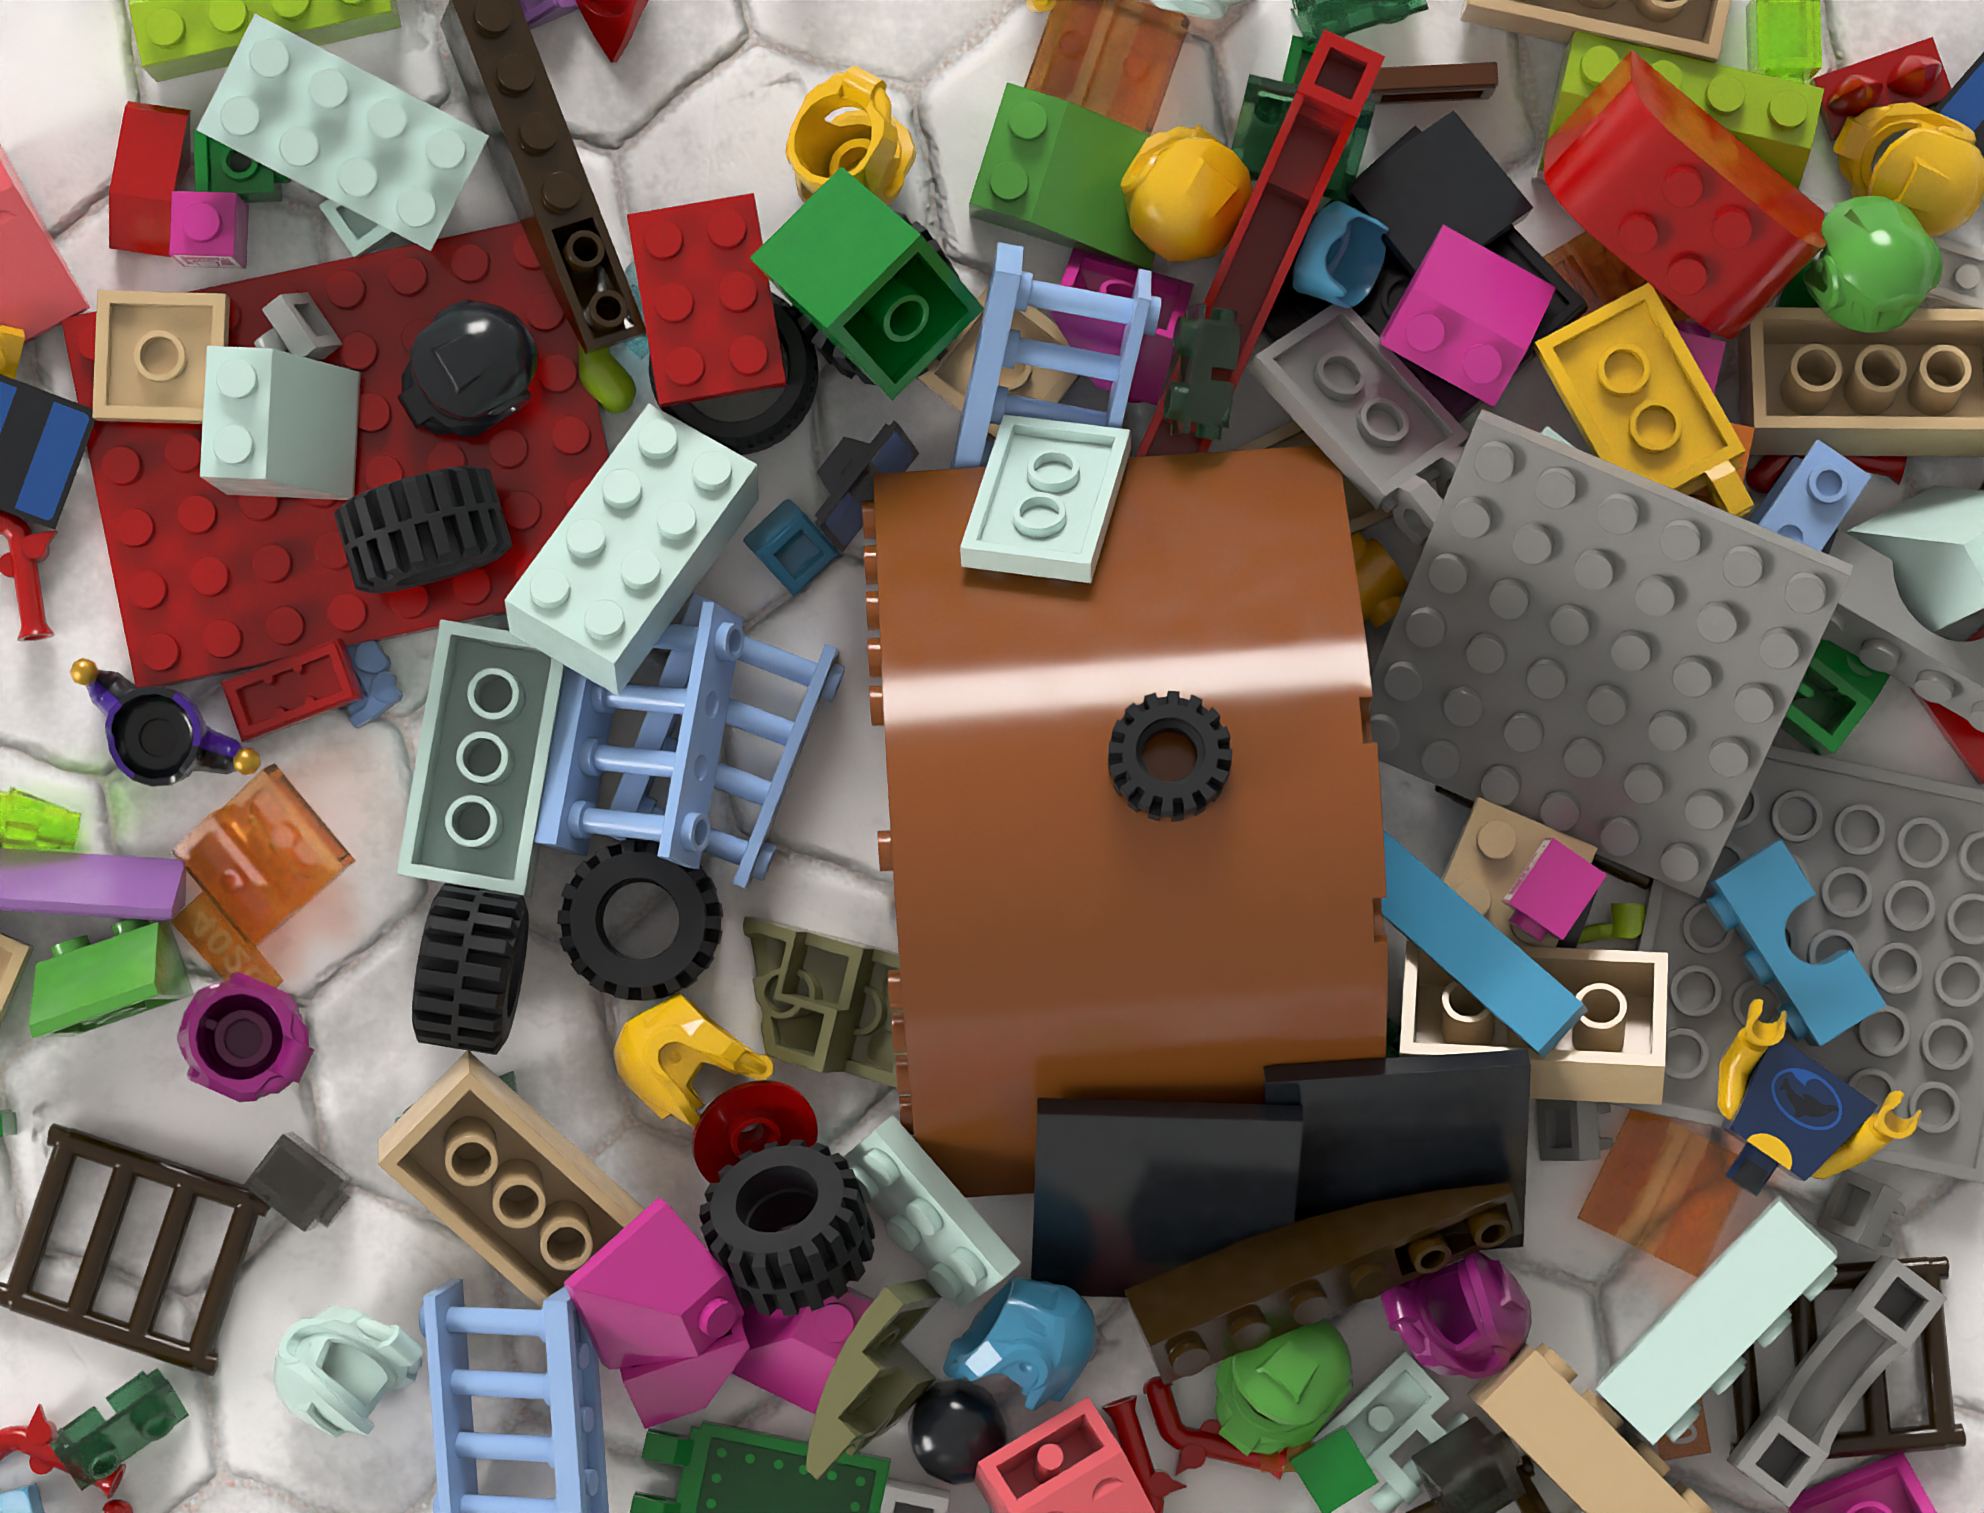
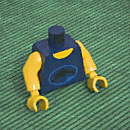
[1717,999,1922,1197]

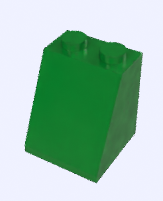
[750,166,984,401]

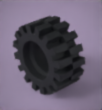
[1108,691,1233,822]

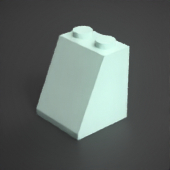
[200,346,361,500]
[1845,486,1984,633]

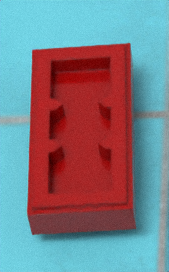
[221,638,364,743]

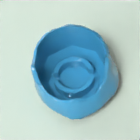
[1291,201,1389,308]

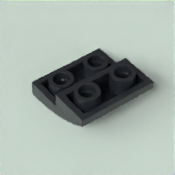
[1345,110,1534,277]

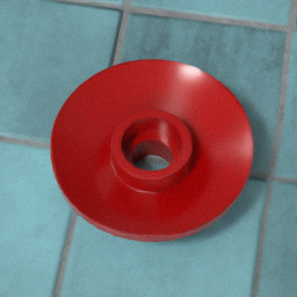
[692,1080,818,1183]

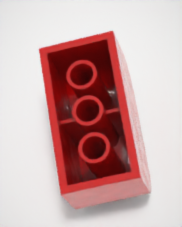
[1543,50,1826,339]

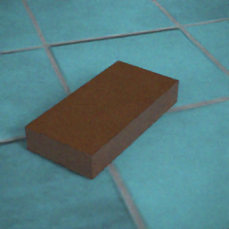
[1366,62,1498,105]

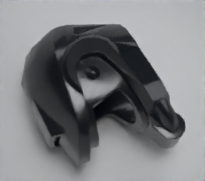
[397,299,539,437]

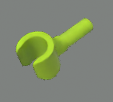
[1577,903,1645,945]

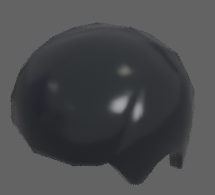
[908,1379,1008,1485]

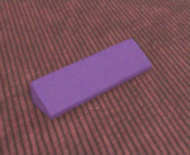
[0,848,186,921]

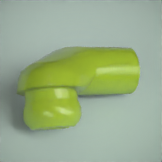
[578,341,636,414]

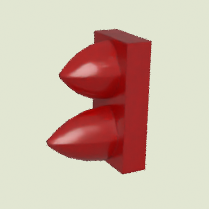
[1809,37,1951,142]

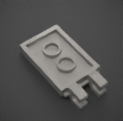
[1247,304,1470,546]

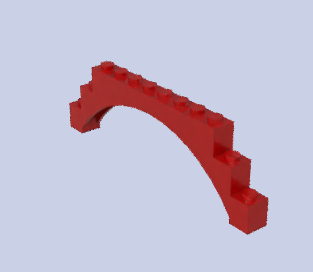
[1135,29,1385,457]

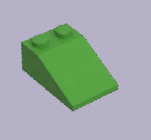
[969,82,1156,271]
[29,919,194,1038]

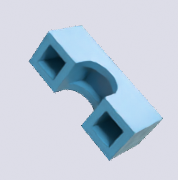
[1706,839,1887,1046]

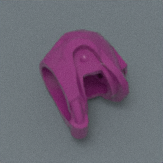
[177,972,315,1102]
[1380,1251,1532,1379]

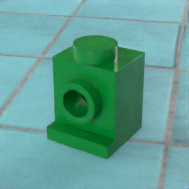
[193,130,291,203]

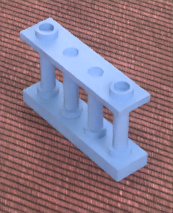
[950,242,1161,469]
[1747,440,1872,551]
[607,593,846,889]
[534,602,744,869]
[419,1279,609,1513]

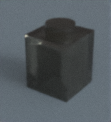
[244,1132,353,1232]
[1411,1416,1526,1513]

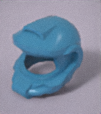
[943,1276,1097,1411]

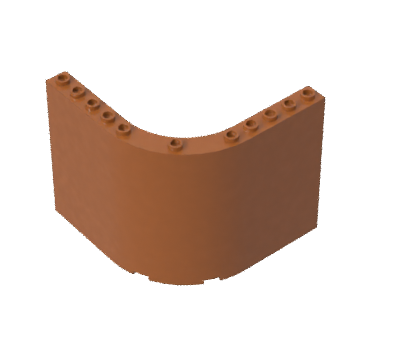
[862,445,1388,1198]

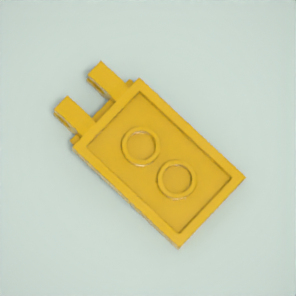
[1533,283,1754,518]

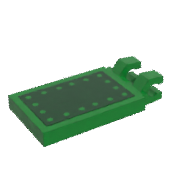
[630,1420,891,1513]

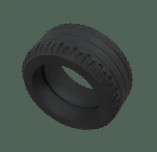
[649,292,819,455]

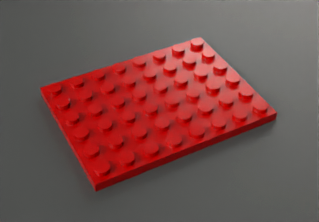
[61,222,610,687]

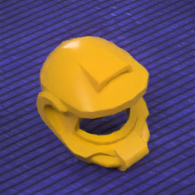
[785,66,917,206]
[1832,102,1984,238]
[1120,124,1253,262]
[613,991,775,1128]

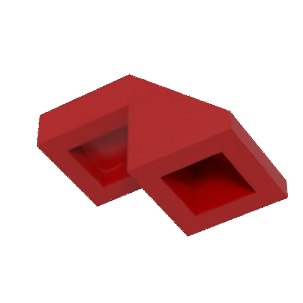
[109,101,191,257]

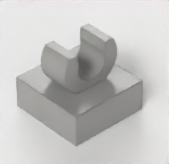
[254,292,343,360]
[1537,1099,1613,1161]
[1817,1170,1906,1251]

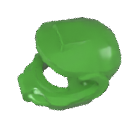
[1804,196,1943,333]
[1214,1318,1353,1456]

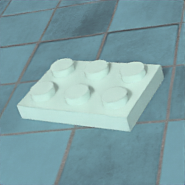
[960,414,1131,583]
[844,1114,1021,1309]

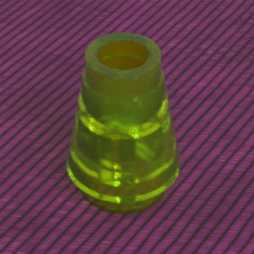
[0,786,82,850]

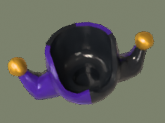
[70,658,261,787]

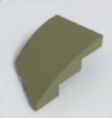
[743,916,907,1088]
[805,1279,942,1480]

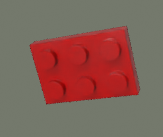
[627,193,787,407]

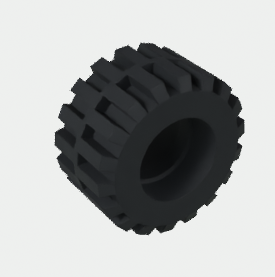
[334,466,512,593]
[557,839,724,1001]
[412,883,529,1055]
[699,1139,875,1316]

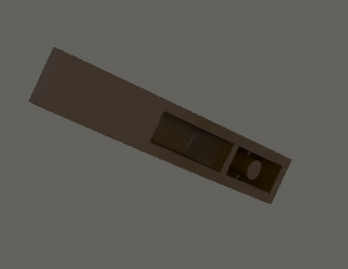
[440,0,646,354]
[1124,1183,1523,1385]

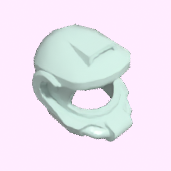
[273,1306,423,1438]

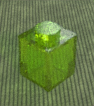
[1746,0,1822,84]

